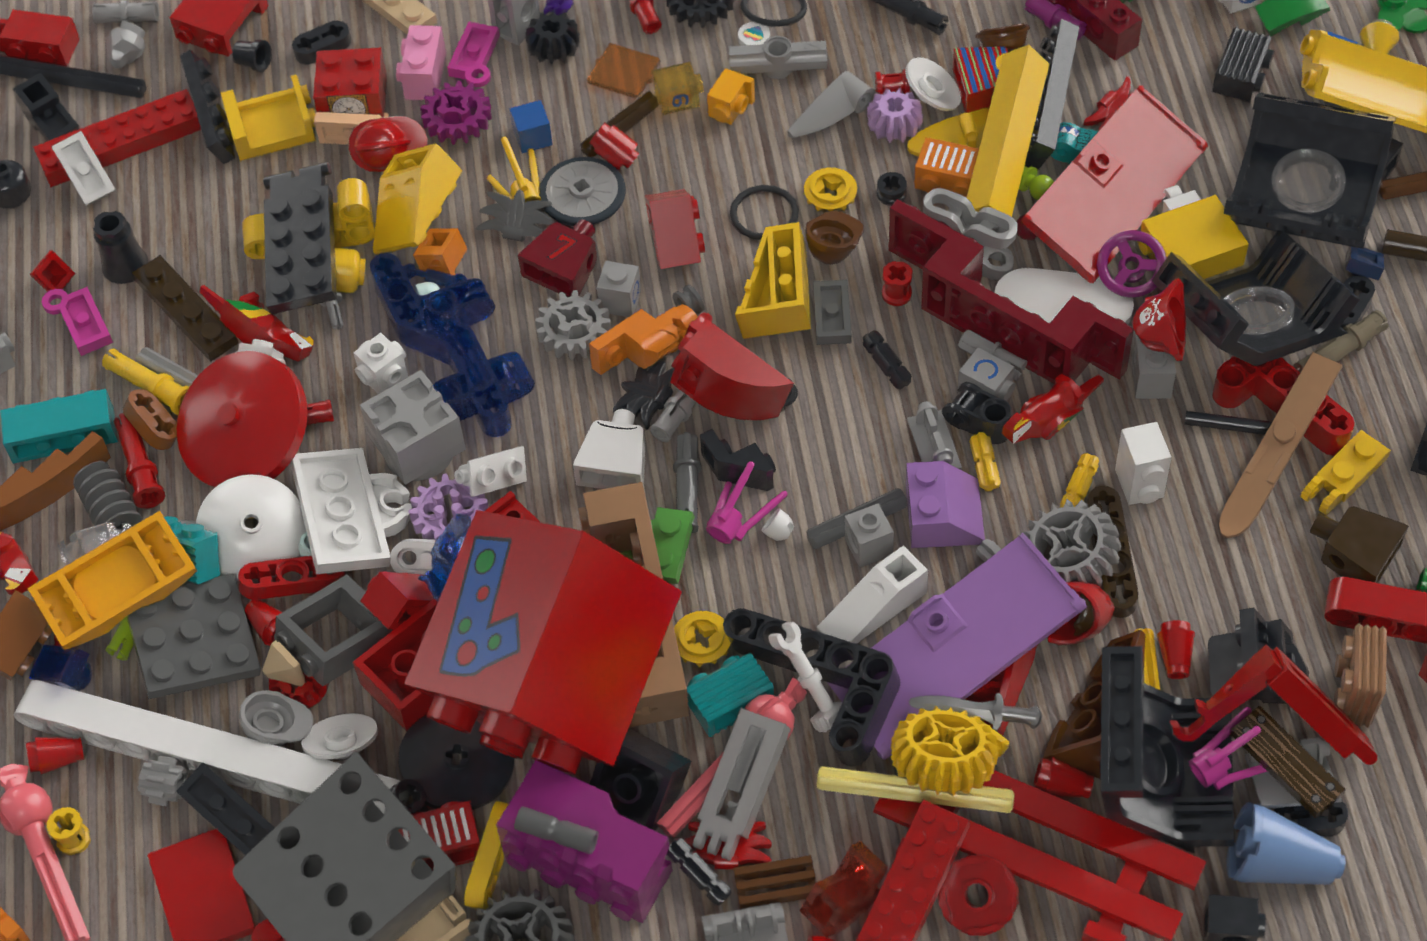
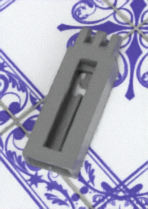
[693,708,791,861]

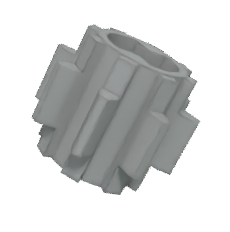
[138,756,188,806]

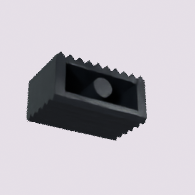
[1212,27,1274,102]

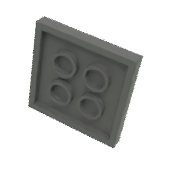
[127,574,261,700]

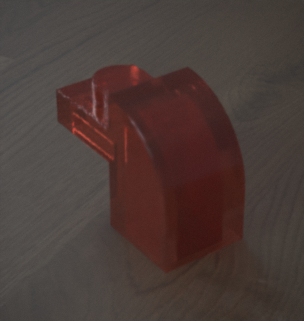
[799,841,888,938]

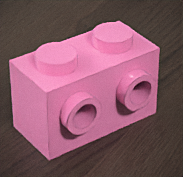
[396,25,446,100]

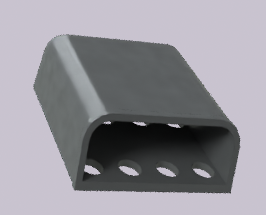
[233,751,456,941]

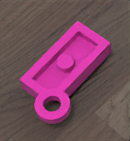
[447,22,500,88]
[41,287,113,356]

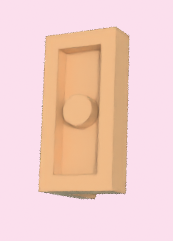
[314,112,389,145]

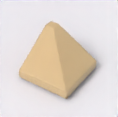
[262,641,305,686]

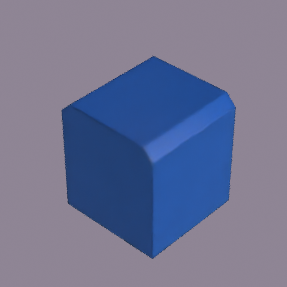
[509,100,553,153]

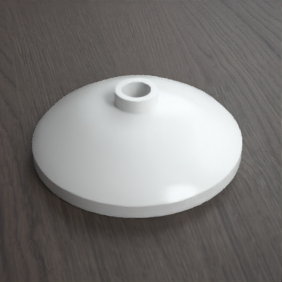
[196,475,306,583]

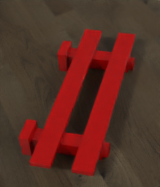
[873,770,1207,941]

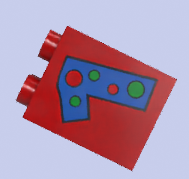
[404,510,682,775]

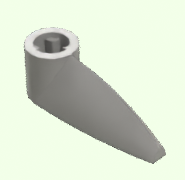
[788,71,875,138]

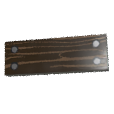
[1230,705,1346,819]

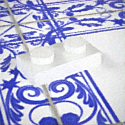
[52,131,115,206]

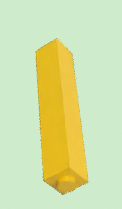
[967,45,1049,217]

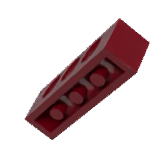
[1048,0,1142,61]

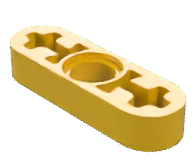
[464,801,509,910]

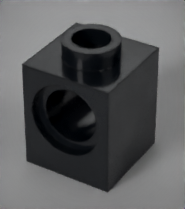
[1204,895,1266,941]

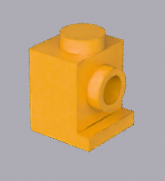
[707,68,755,125]

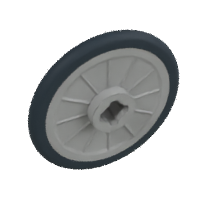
[539,157,626,226]

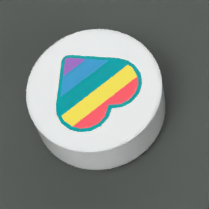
[738,22,770,46]

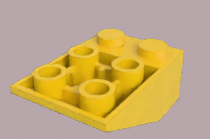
[373,143,463,255]

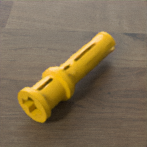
[102,349,190,416]

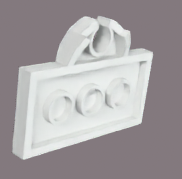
[290,448,412,574]

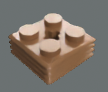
[1334,623,1387,728]

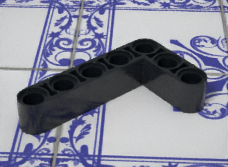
[723,608,901,767]

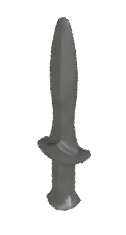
[909,693,1042,731]

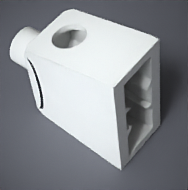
[573,409,645,489]

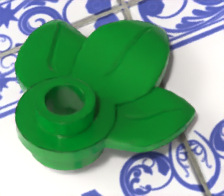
[1377,0,1427,33]

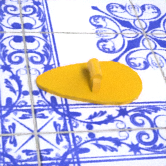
[907,108,989,157]

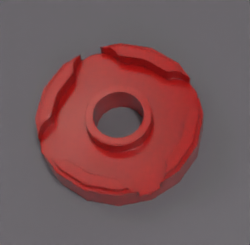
[938,855,1019,936]

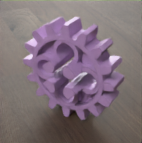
[409,473,489,541]

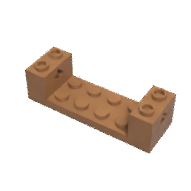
[578,482,689,728]

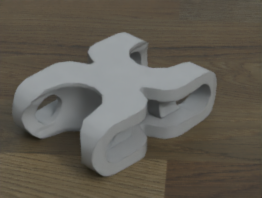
[923,188,1017,281]

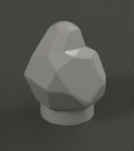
[106,21,145,69]

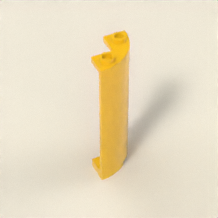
[1300,30,1427,133]

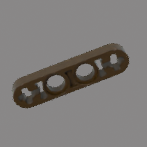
[1087,486,1139,618]

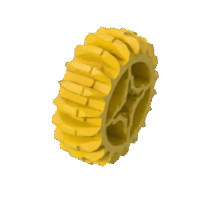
[891,706,998,797]

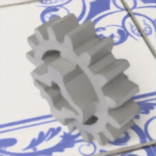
[535,290,611,360]

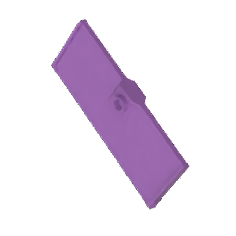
[827,533,1087,760]

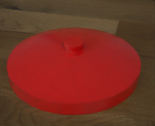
[176,351,308,487]

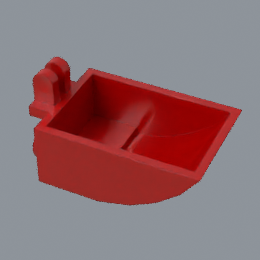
[670,313,794,420]

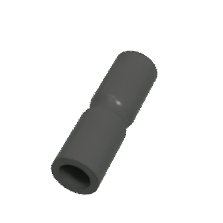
[514,806,599,855]

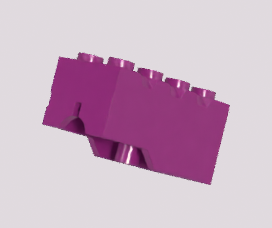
[496,760,673,924]

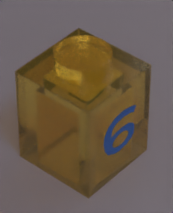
[652,62,704,115]

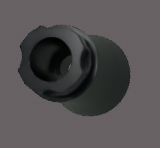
[93,211,148,284]

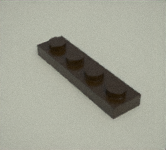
[132,255,239,362]

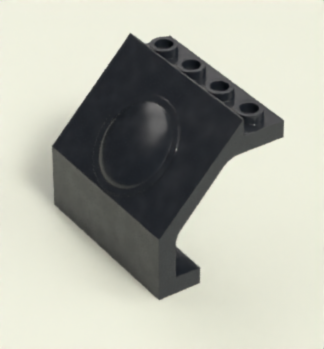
[1100,646,1234,853]

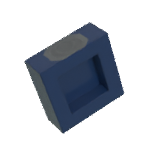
[1345,246,1384,281]

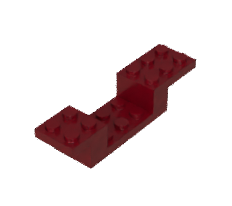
[889,199,1134,384]

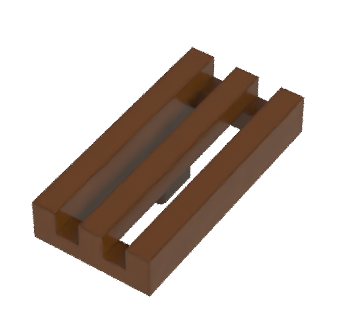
[733,855,819,910]

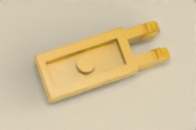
[1300,430,1391,515]

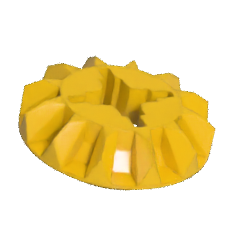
[804,167,857,212]
[674,611,731,667]

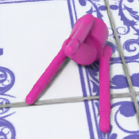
[706,461,788,544]
[1189,707,1267,790]

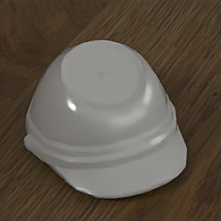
[239,690,313,747]

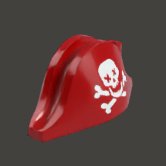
[1133,278,1186,361]

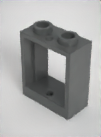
[274,575,393,687]

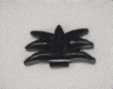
[613,361,674,430]

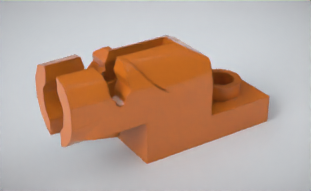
[589,304,698,375]

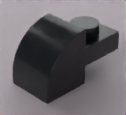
[13,73,79,141]

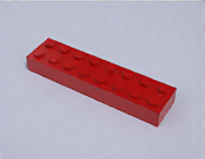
[33,88,201,188]
[856,799,970,941]

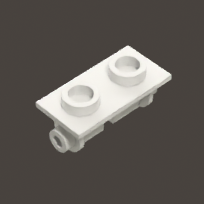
[454,446,527,497]

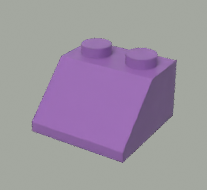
[906,461,985,548]

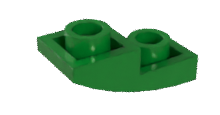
[1254,0,1330,37]

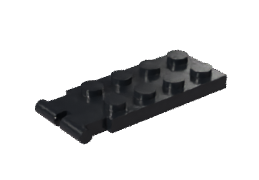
[263,161,337,315]

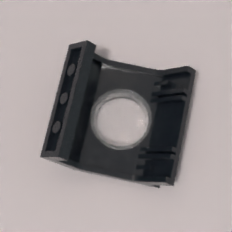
[1224,92,1396,249]
[1151,230,1360,366]

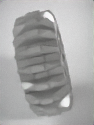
[1022,499,1121,587]

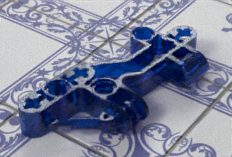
[369,253,535,437]

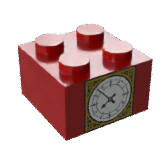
[313,47,387,118]

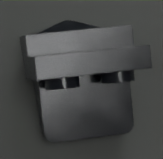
[1208,607,1310,704]

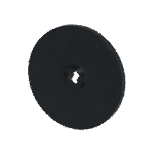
[399,715,514,810]

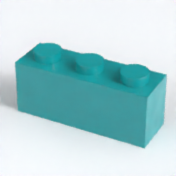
[0,389,118,464]

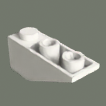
[817,545,928,644]

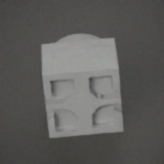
[360,370,466,485]

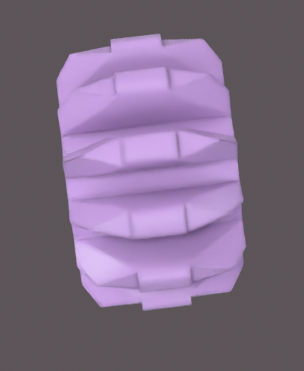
[867,88,923,144]

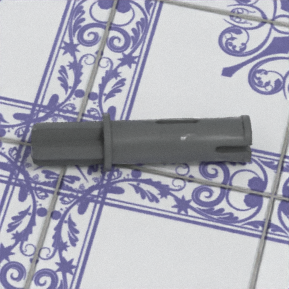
[673,432,702,533]

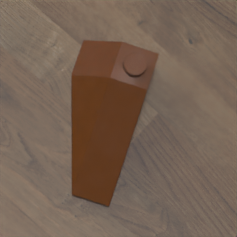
[1043,630,1145,779]

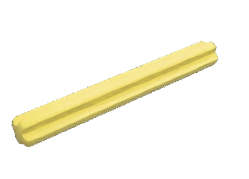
[817,767,1014,813]

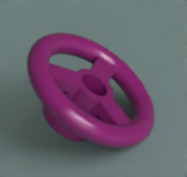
[1097,230,1167,298]

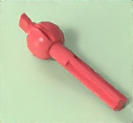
[657,677,807,838]
[0,764,90,941]

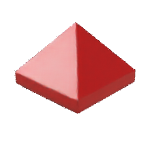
[29,250,76,292]

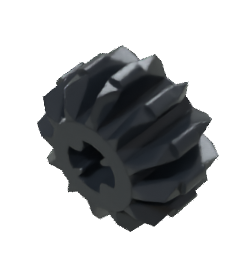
[525,10,580,65]

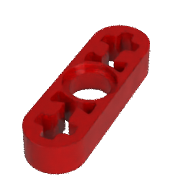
[238,555,346,600]

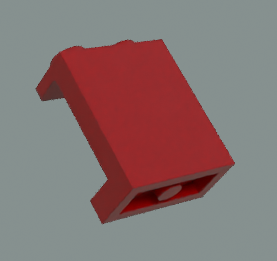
[169,0,269,57]

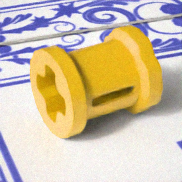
[46,807,91,856]

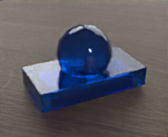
[29,645,93,691]

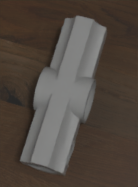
[729,36,827,79]

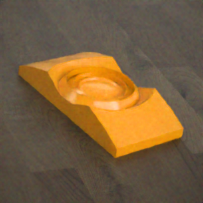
[27,511,197,650]

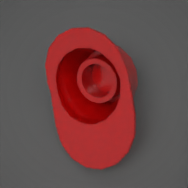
[348,116,428,172]

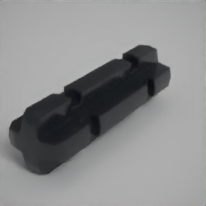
[863,330,911,389]
[666,838,732,906]

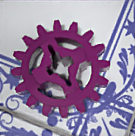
[420,81,492,145]

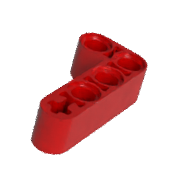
[1212,356,1355,456]

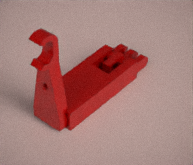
[1170,644,1378,765]

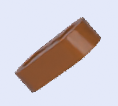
[123,389,177,450]

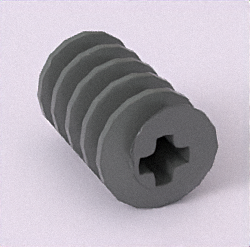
[73,461,142,539]

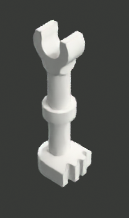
[768,622,842,732]

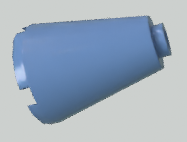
[1227,802,1345,885]

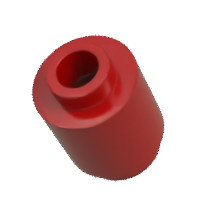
[589,122,639,170]

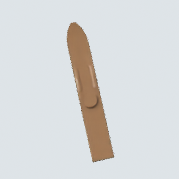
[1219,352,1342,538]

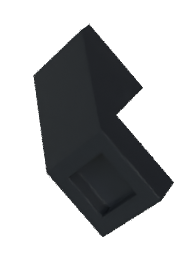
[700,429,776,491]

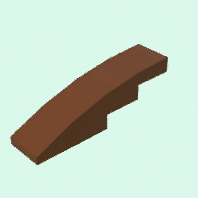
[0,431,111,531]

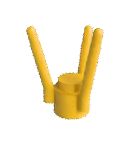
[487,136,541,202]

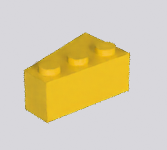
[735,222,811,339]

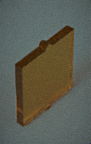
[587,43,661,99]

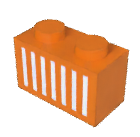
[914,137,979,198]

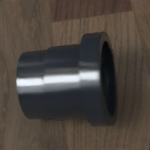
[232,39,272,72]

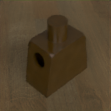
[1310,506,1409,583]

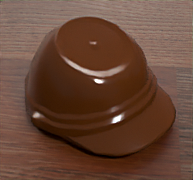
[975,23,1030,52]
[805,211,864,265]

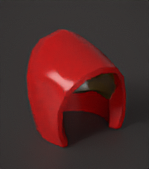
[1047,581,1115,646]

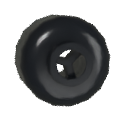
[0,160,32,209]

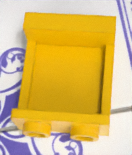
[220,74,316,161]

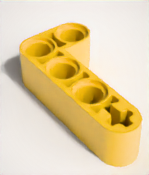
[242,178,375,259]

